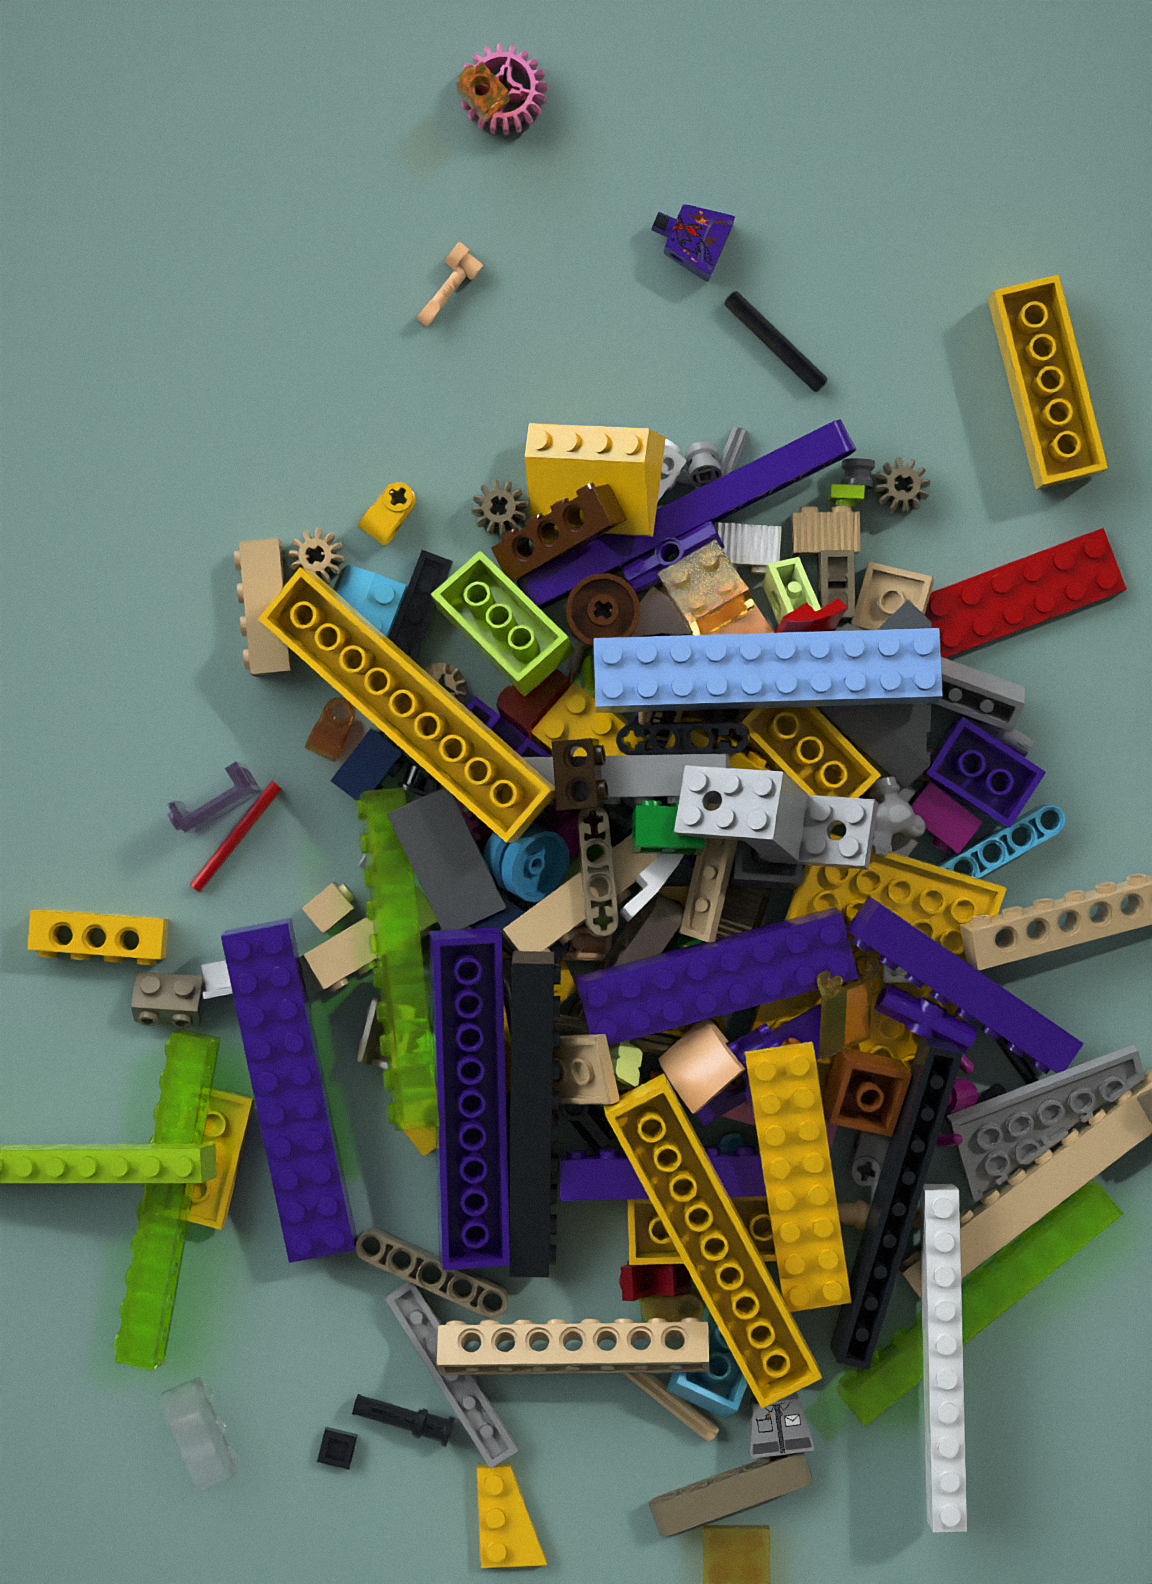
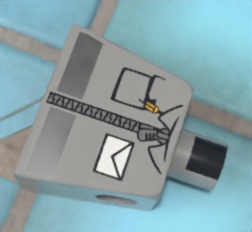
[748,1392,815,1459]

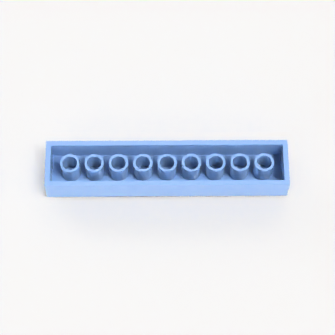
[593,628,943,713]

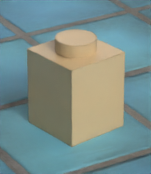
[302,882,356,934]

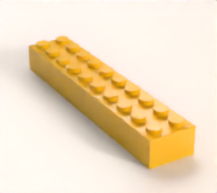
[258,567,556,843]
[603,1074,822,1409]

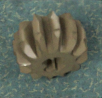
[873,457,930,515]
[471,479,527,535]

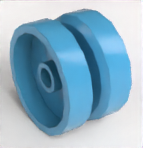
[483,823,569,902]

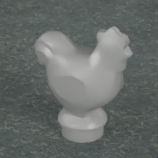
[869,777,926,857]

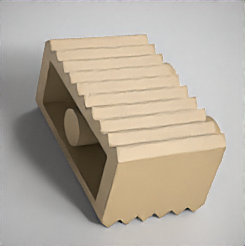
[791,506,861,556]

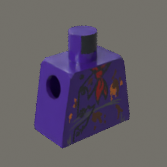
[651,204,735,282]

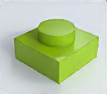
[828,484,865,508]

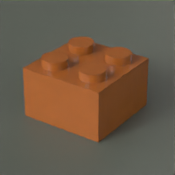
[822,1047,912,1137]

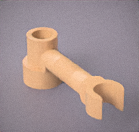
[417,242,484,327]

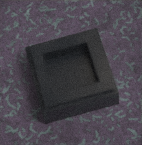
[317,1427,358,1470]

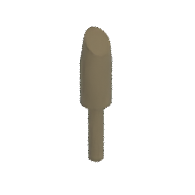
[561,641,587,696]

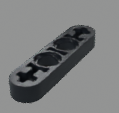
[616,721,750,755]

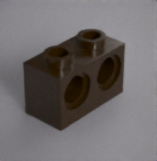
[551,738,608,811]

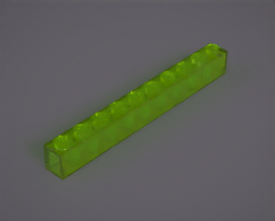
[356,787,440,1131]
[113,1030,221,1371]
[836,1179,1124,1427]

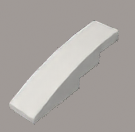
[619,803,709,922]

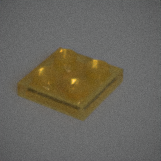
[702,1525,770,1584]

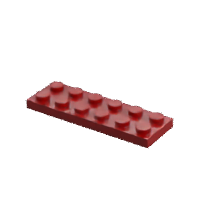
[924,528,1127,658]

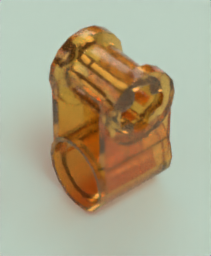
[305,697,356,762]

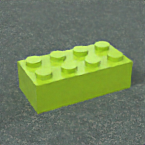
[431,551,574,697]

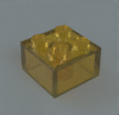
[657,539,755,635]

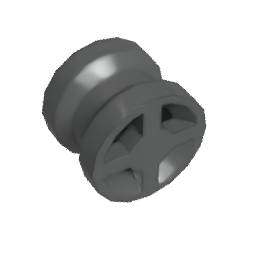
[841,458,875,490]

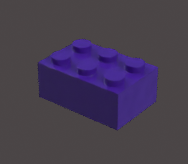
[920,717,1046,828]

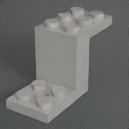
[674,765,878,870]

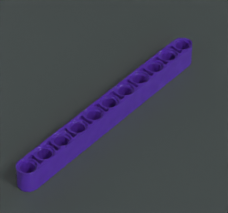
[516,419,857,610]

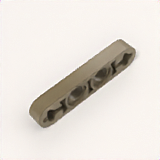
[576,808,619,938]

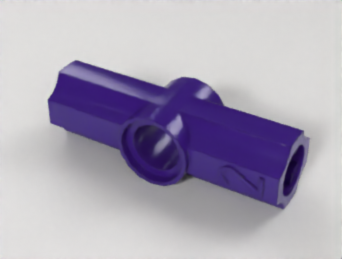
[622,520,725,595]
[874,983,978,1054]

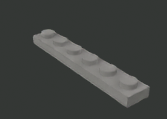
[384,1282,519,1469]

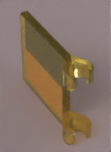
[817,954,880,1060]

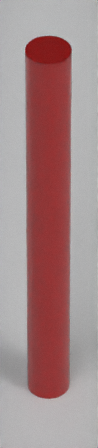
[190,781,282,893]

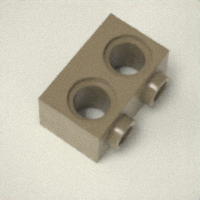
[817,550,855,621]

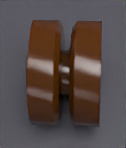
[566,573,640,649]

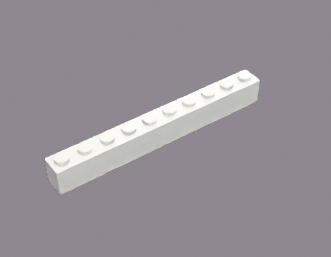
[919,1184,967,1532]

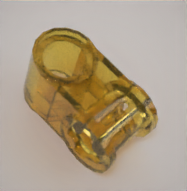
[639,1288,704,1323]

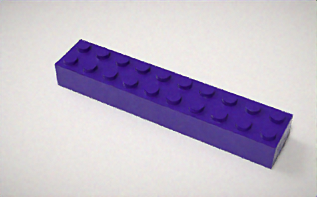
[221,918,358,1263]
[429,928,510,1270]

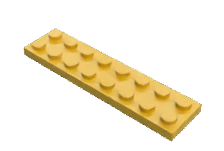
[745,1041,852,1312]

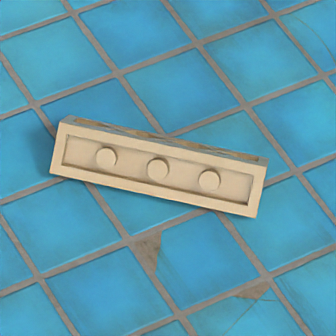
[679,803,738,943]

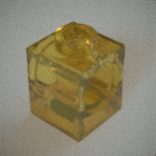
[456,61,509,123]

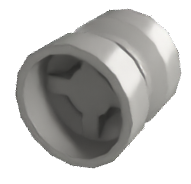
[685,441,722,487]

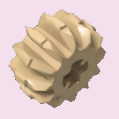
[288,528,345,583]

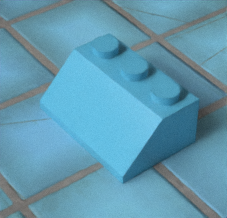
[336,565,408,638]

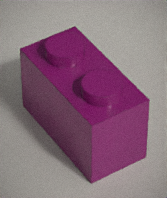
[909,781,983,855]

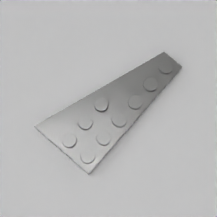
[947,1045,1145,1203]

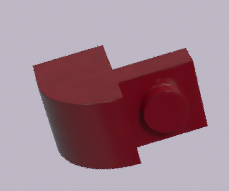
[619,1260,692,1301]

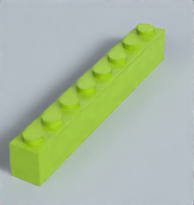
[0,1144,216,1183]

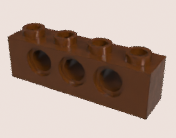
[491,483,626,582]

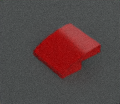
[775,598,848,633]

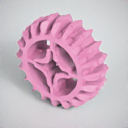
[458,43,547,136]

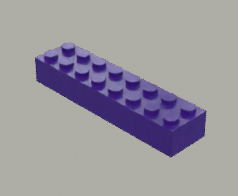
[575,907,858,1046]

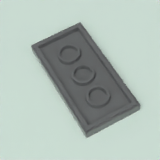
[387,787,507,930]

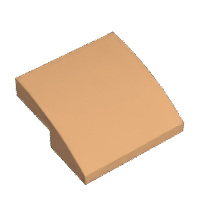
[658,1018,746,1114]

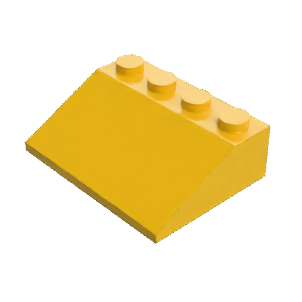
[525,423,666,537]

